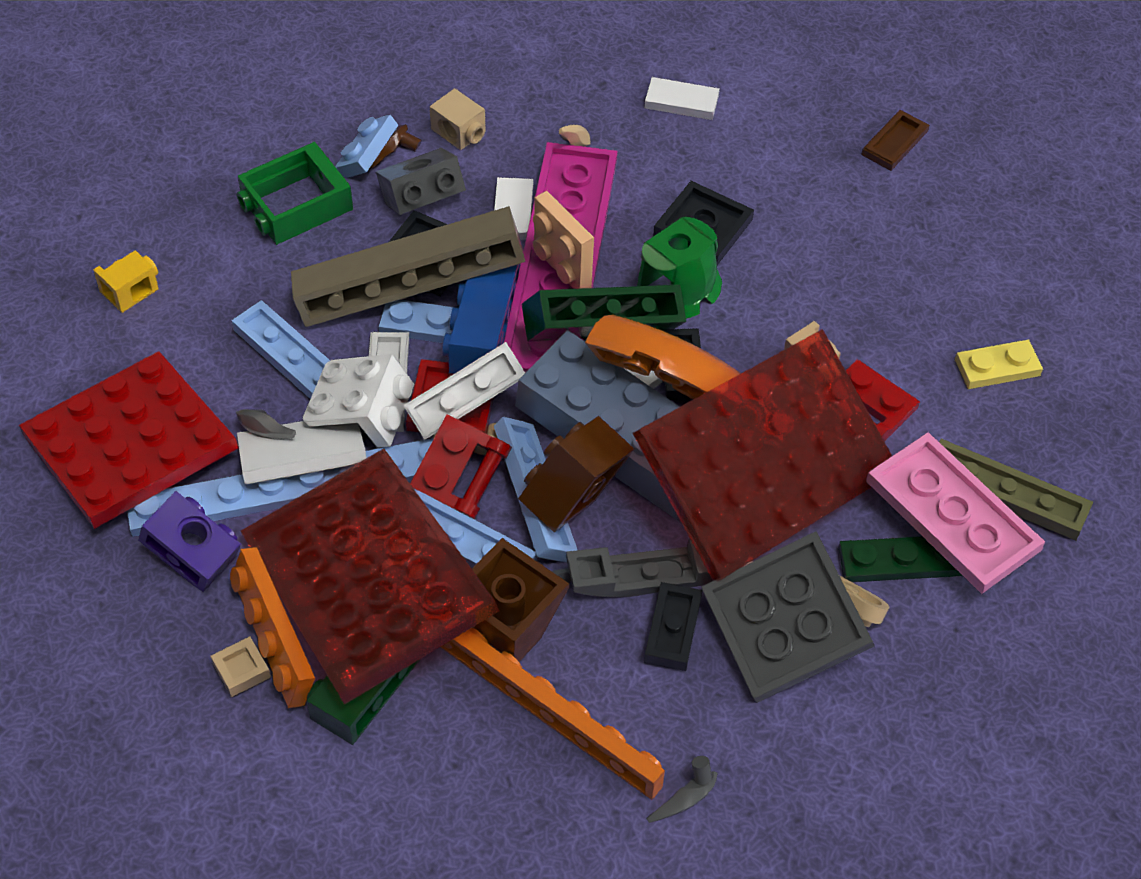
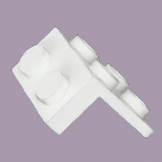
[303,354,414,448]

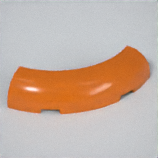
[585,315,784,448]

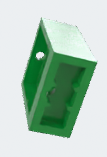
[236,142,353,245]

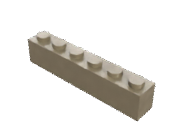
[291,206,525,327]

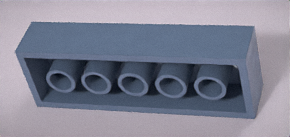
[515,330,762,536]

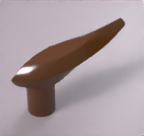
[368,124,422,170]

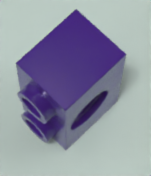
[138,491,241,592]

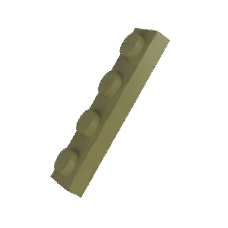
[939,438,1093,541]

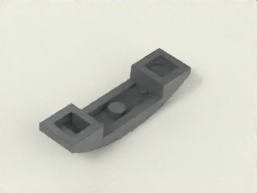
[566,533,739,597]

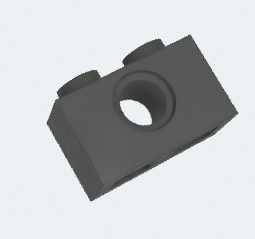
[376,148,466,215]

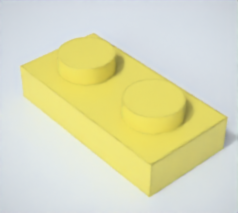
[955,339,1043,389]

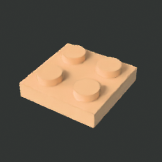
[533,191,594,289]

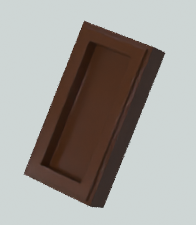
[861,110,930,171]

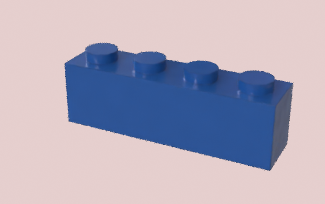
[442,263,521,374]

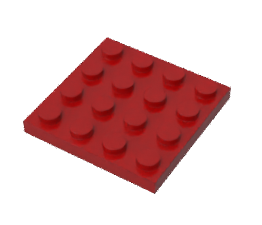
[19,351,238,529]

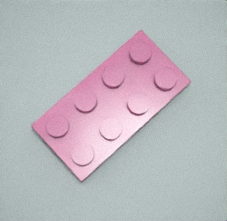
[866,432,1045,594]

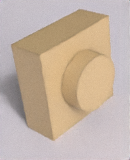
[211,637,271,697]

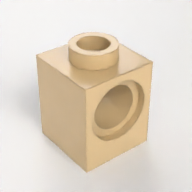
[430,88,486,150]

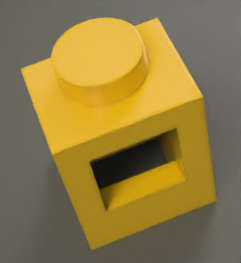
[93,250,159,313]

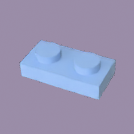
[335,115,398,178]
[379,299,453,343]

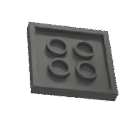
[701,531,875,703]

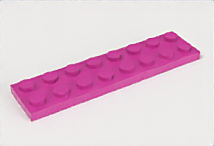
[504,142,618,373]

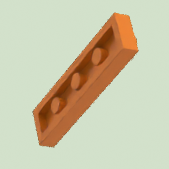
[230,547,315,708]

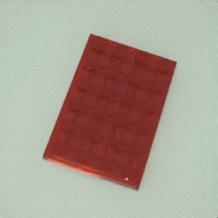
[633,329,892,581]
[241,448,499,704]

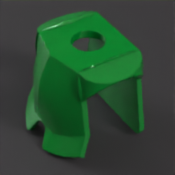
[637,217,722,318]

